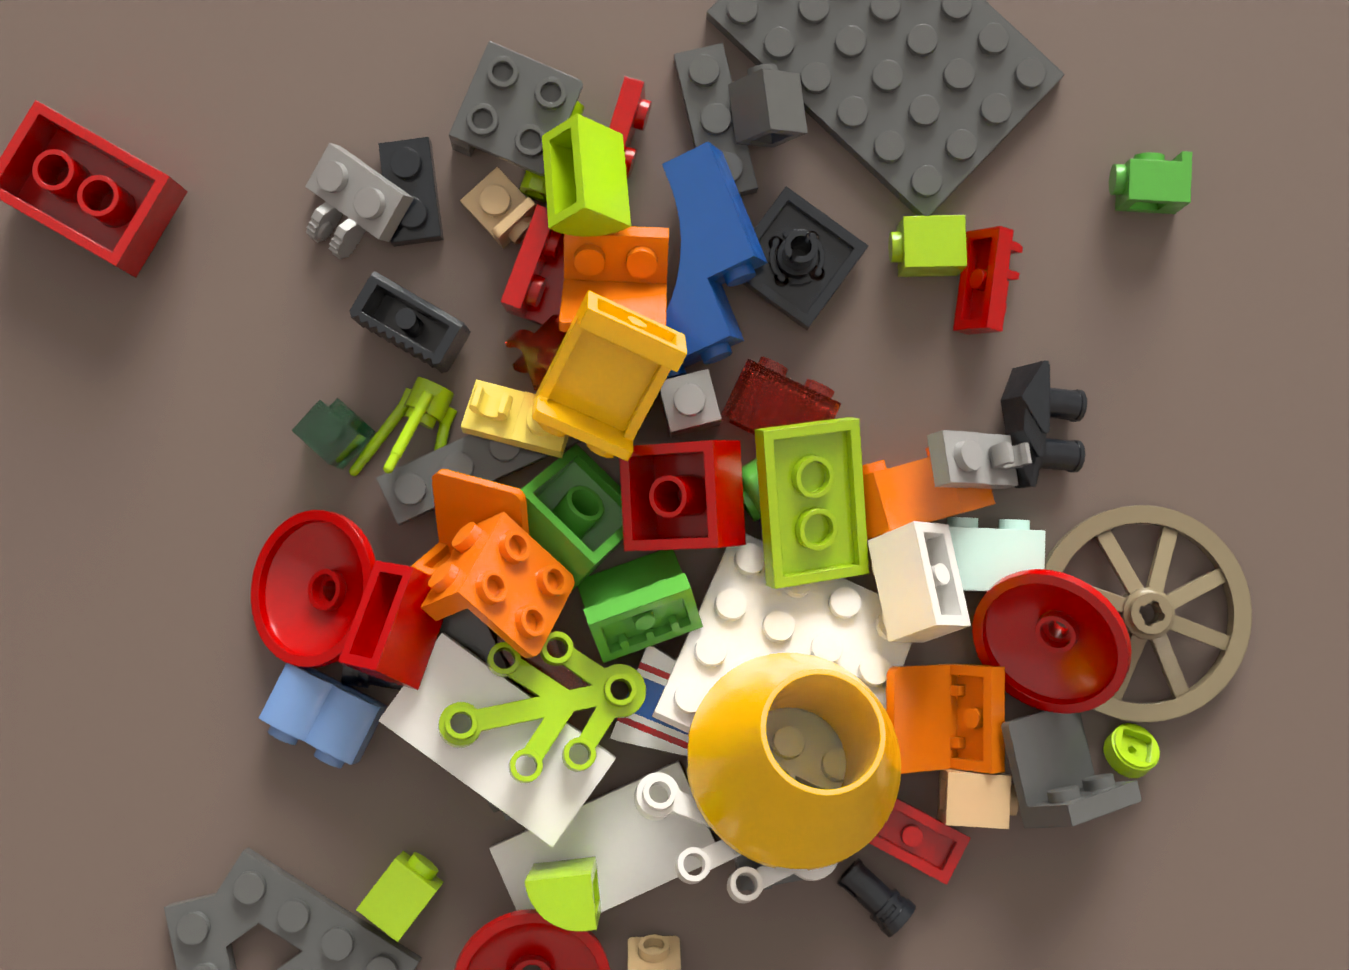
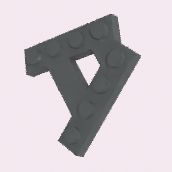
[164,847,422,970]

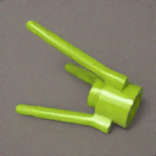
[349,377,458,476]

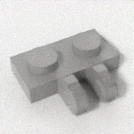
[305,143,414,260]

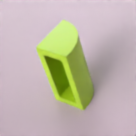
[542,113,631,237]
[525,857,601,931]

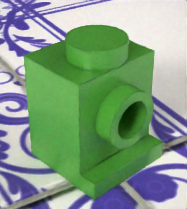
[1109,151,1193,214]

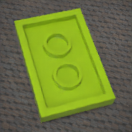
[754,417,869,589]

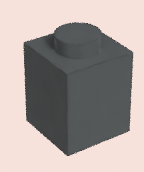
[728,64,808,148]

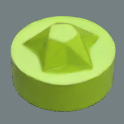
[1103,723,1160,778]

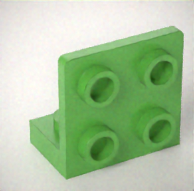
[578,550,703,663]

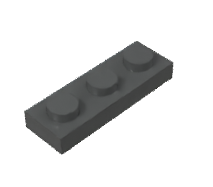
[674,43,758,196]

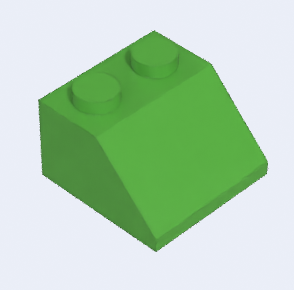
[520,444,624,592]

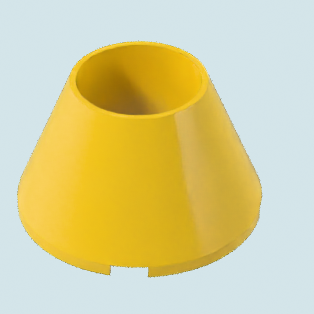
[687,653,901,870]

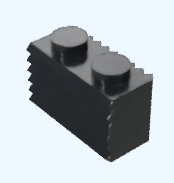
[349,271,471,373]

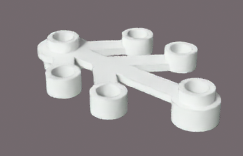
[634,763,838,903]

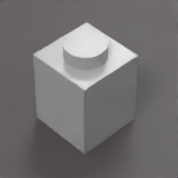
[659,369,722,438]

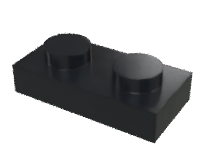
[378,137,444,247]

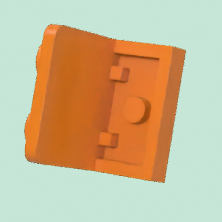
[411,469,529,576]
[420,511,575,658]
[886,663,1005,774]

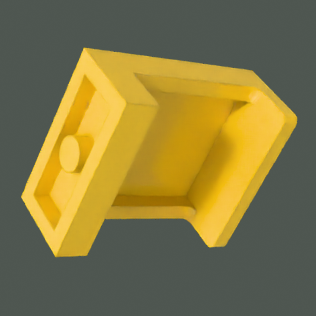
[532,290,687,461]

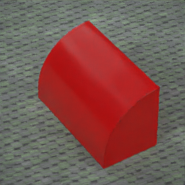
[338,560,444,690]

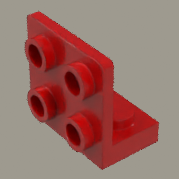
[500,204,567,334]

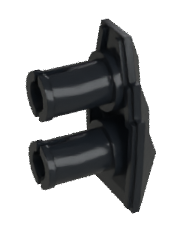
[1000,360,1087,489]

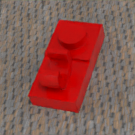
[953,226,1023,335]

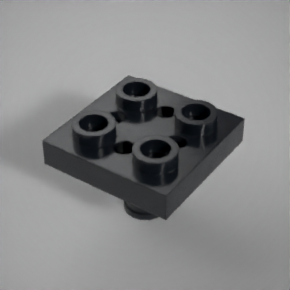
[742,186,868,330]

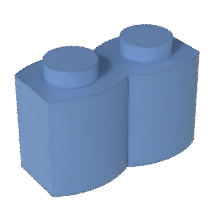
[259,663,387,768]

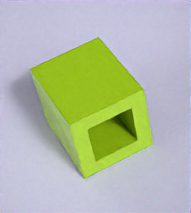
[888,215,967,277]
[356,850,444,942]

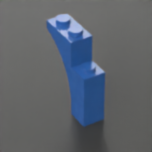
[662,142,768,379]

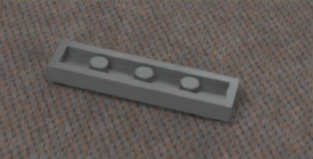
[376,435,582,526]

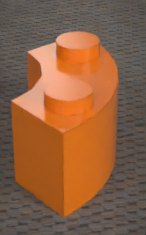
[862,447,996,540]

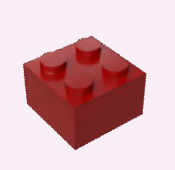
[619,440,746,551]

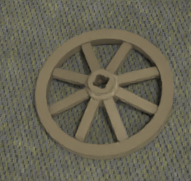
[1045,505,1252,722]

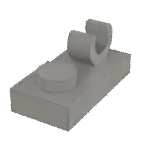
[927,430,1032,489]

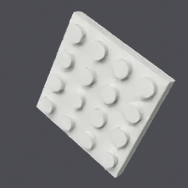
[652,533,912,789]

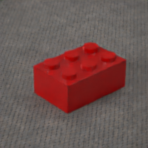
[0,100,188,278]

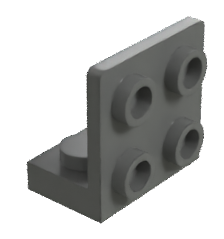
[449,41,583,176]
[1001,711,1142,828]

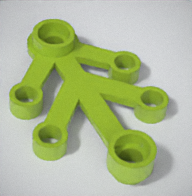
[438,631,646,783]

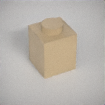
[937,769,1019,829]

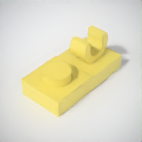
[461,379,569,458]

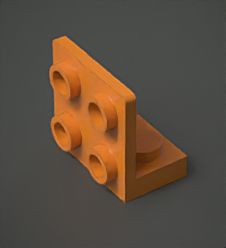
[559,226,669,332]

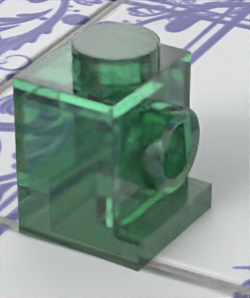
[292,398,376,470]

